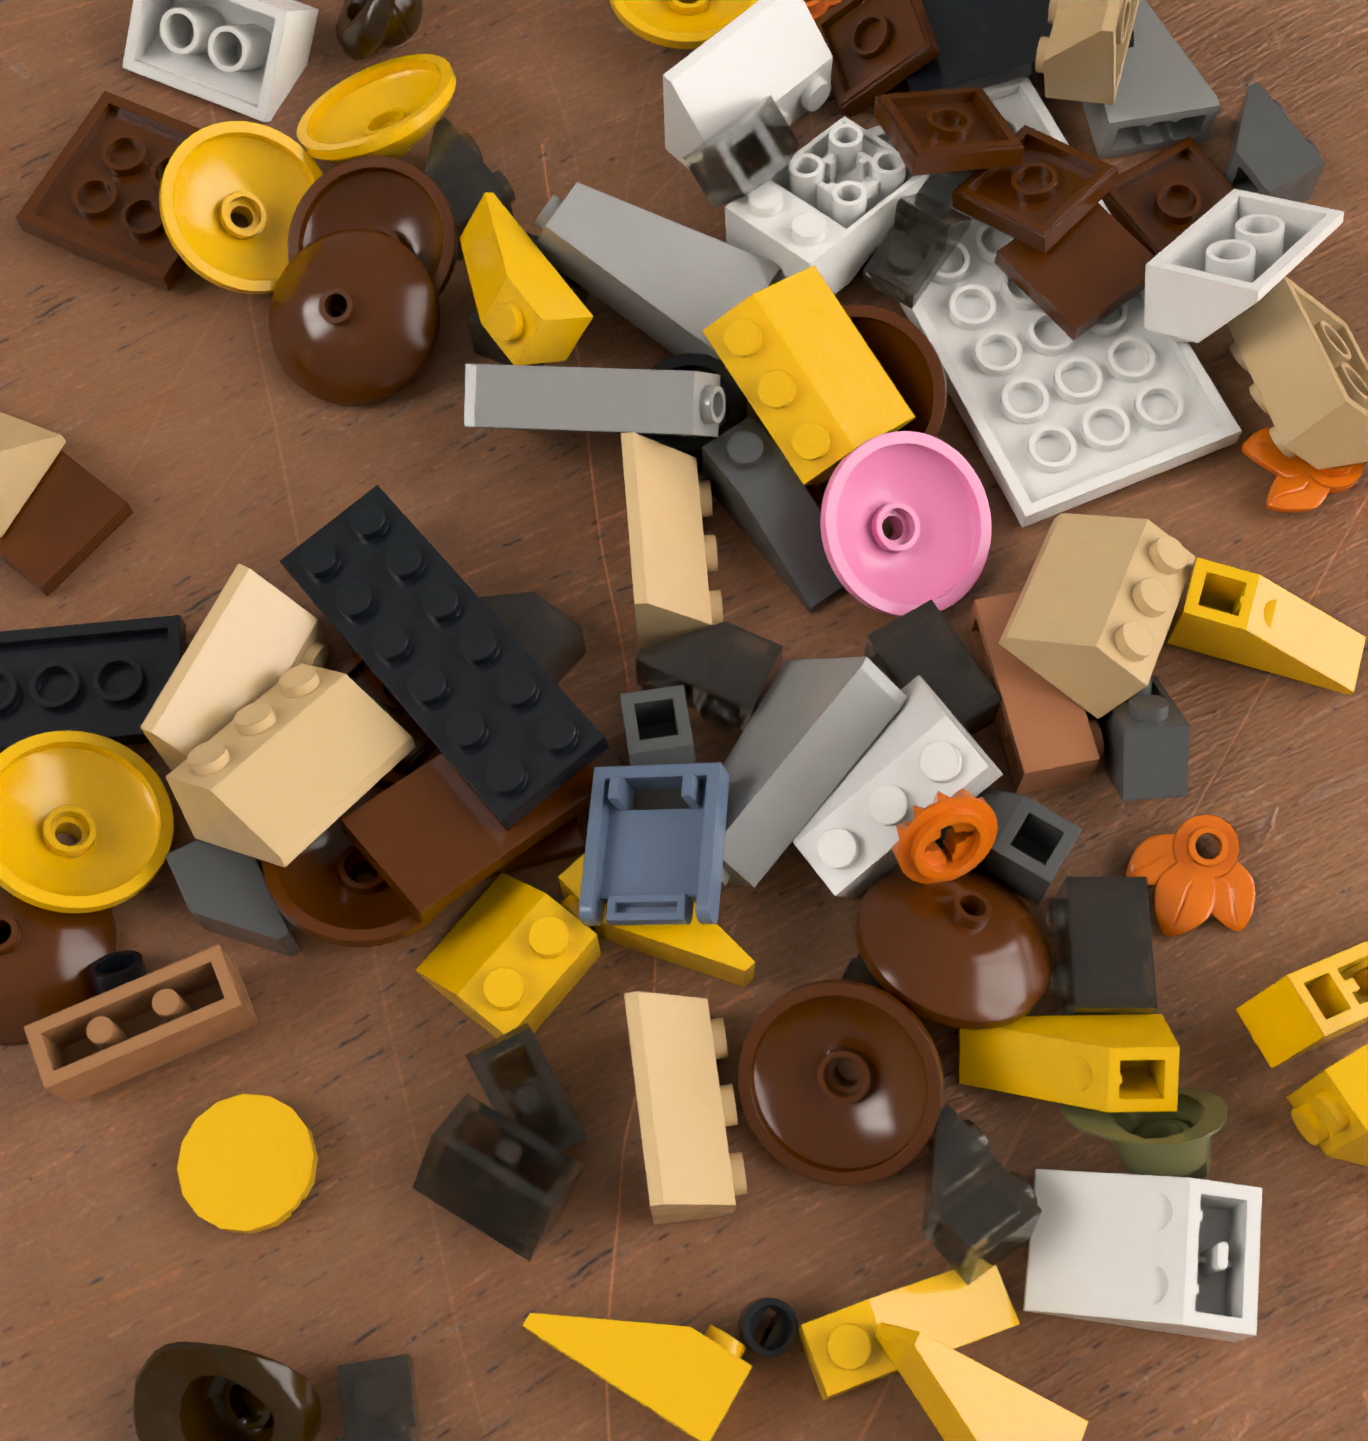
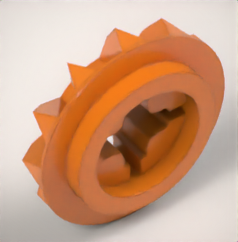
[891,788,998,884]

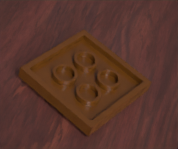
[16,91,200,292]

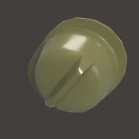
[1060,1088,1229,1179]

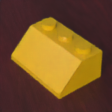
[702,265,916,487]

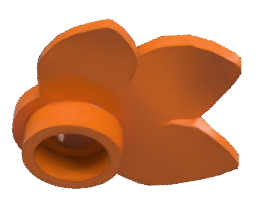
[1241,426,1364,513]
[1125,814,1256,937]

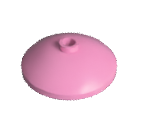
[820,431,992,618]

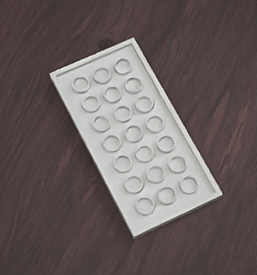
[867,76,1242,528]

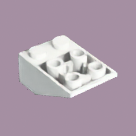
[725,116,930,295]
[1023,1169,1262,1342]

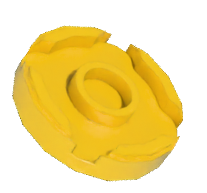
[177,1094,318,1234]

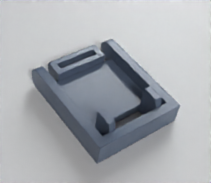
[579,762,730,926]

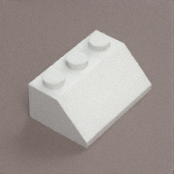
[122,0,319,122]
[663,0,833,188]
[1144,189,1344,343]
[793,675,1003,899]

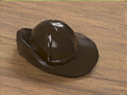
[336,0,423,61]
[133,1342,321,1441]

